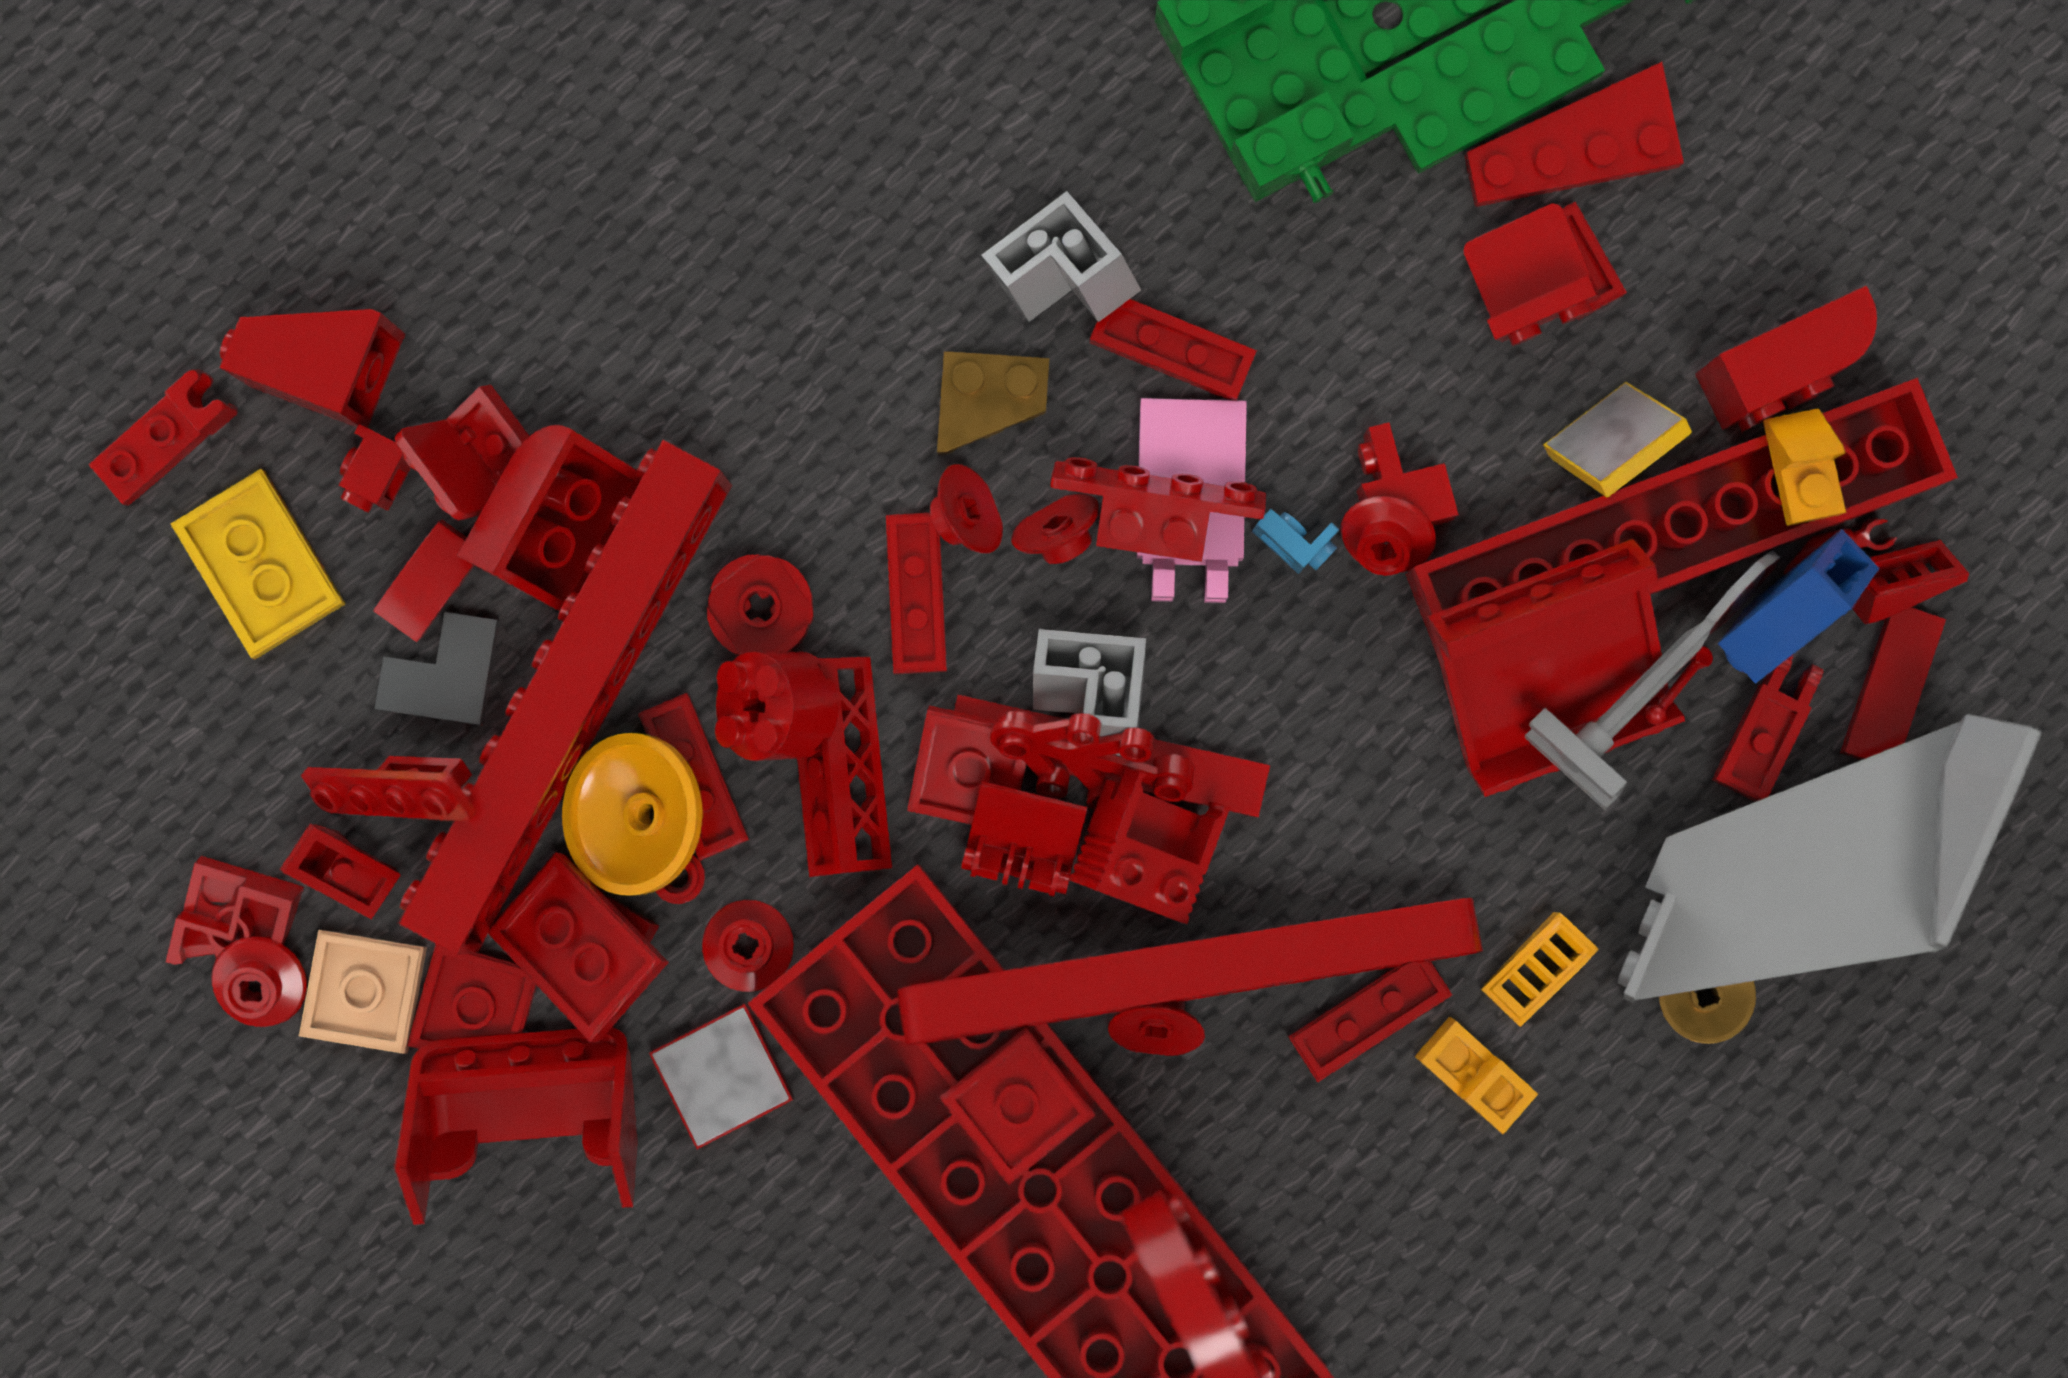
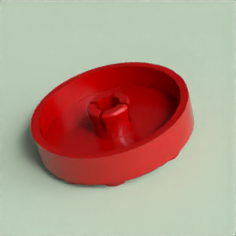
[1121,1191,1275,1378]

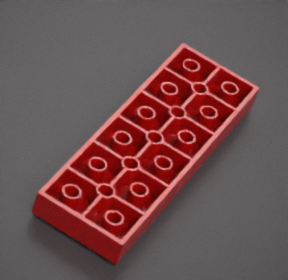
[747,865,1334,1378]

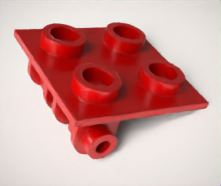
[961,781,1087,897]

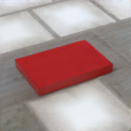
[487,852,669,1043]

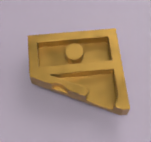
[937,351,1049,455]

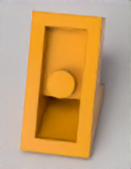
[1763,408,1846,526]

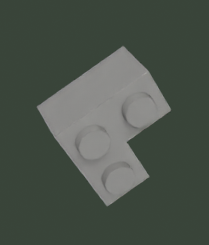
[982,191,1141,322]
[1033,629,1146,757]

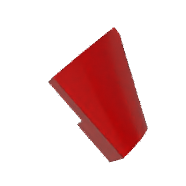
[166,856,304,965]

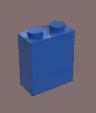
[1718,529,1879,683]

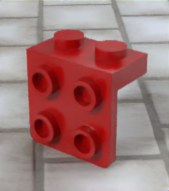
[1463,204,1601,346]
[395,384,530,520]

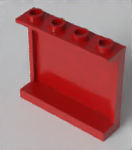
[1428,539,1685,797]

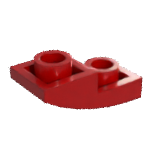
[373,519,474,642]

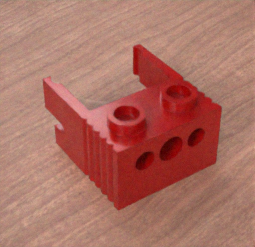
[1069,768,1230,925]

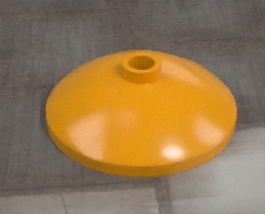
[562,733,702,895]

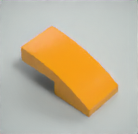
[1414,1017,1538,1134]

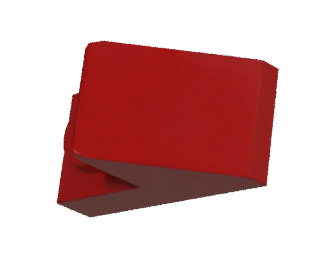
[280,823,401,920]

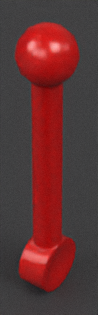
[1645,646,1713,725]

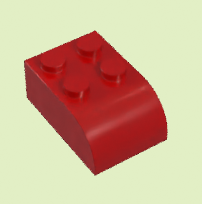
[1695,285,1877,432]
[457,425,641,611]

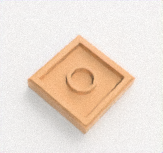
[299,930,427,1054]

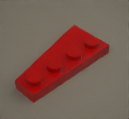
[1465,62,1684,207]

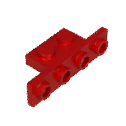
[1050,457,1266,562]
[301,756,476,821]

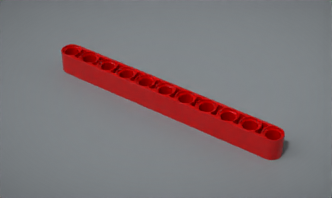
[897,898,1483,1045]

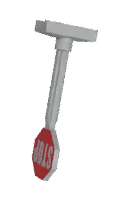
[1525,551,1780,811]

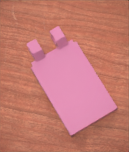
[1137,398,1247,603]

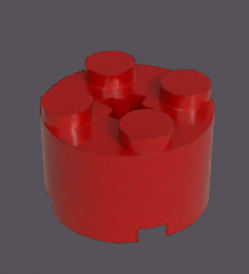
[715,652,839,761]

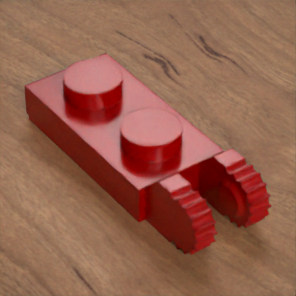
[1712,655,1824,802]

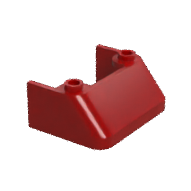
[395,1027,638,1225]

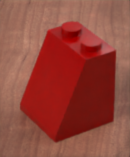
[219,309,405,428]

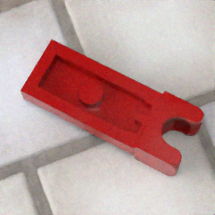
[88,369,238,506]

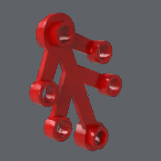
[990,711,1195,811]

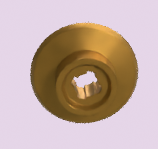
[1659,981,1756,1044]

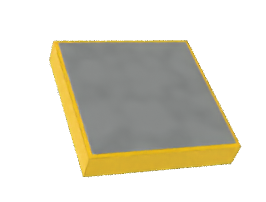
[1543,382,1692,497]

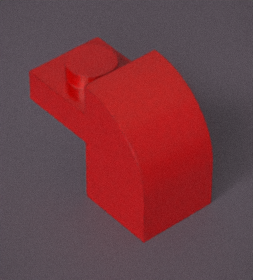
[1356,422,1459,526]

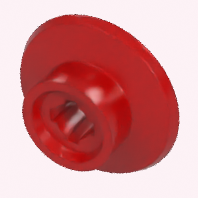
[930,464,1003,554]
[1011,494,1099,564]
[1340,496,1436,576]
[702,900,794,992]
[211,936,307,1027]
[1108,1001,1205,1056]

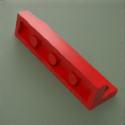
[797,657,892,877]

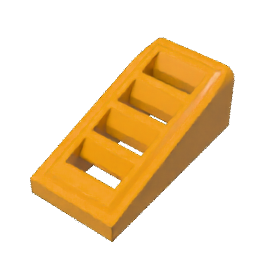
[1480,912,1599,1027]

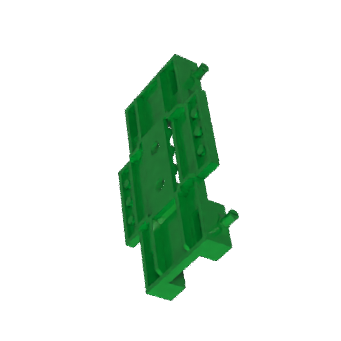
[1155,0,1696,203]

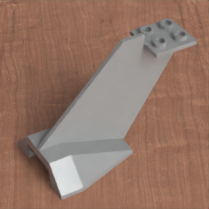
[1618,714,2041,1003]

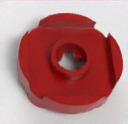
[707,554,814,656]

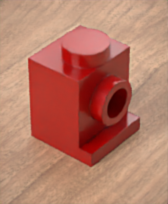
[339,424,411,513]

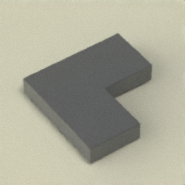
[375,612,500,726]

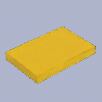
[171,468,346,659]

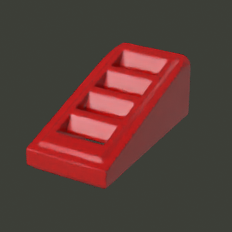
[1852,540,1970,625]

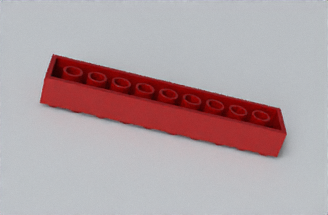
[1405,378,1958,660]
[398,440,732,955]

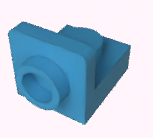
[1252,509,1340,574]

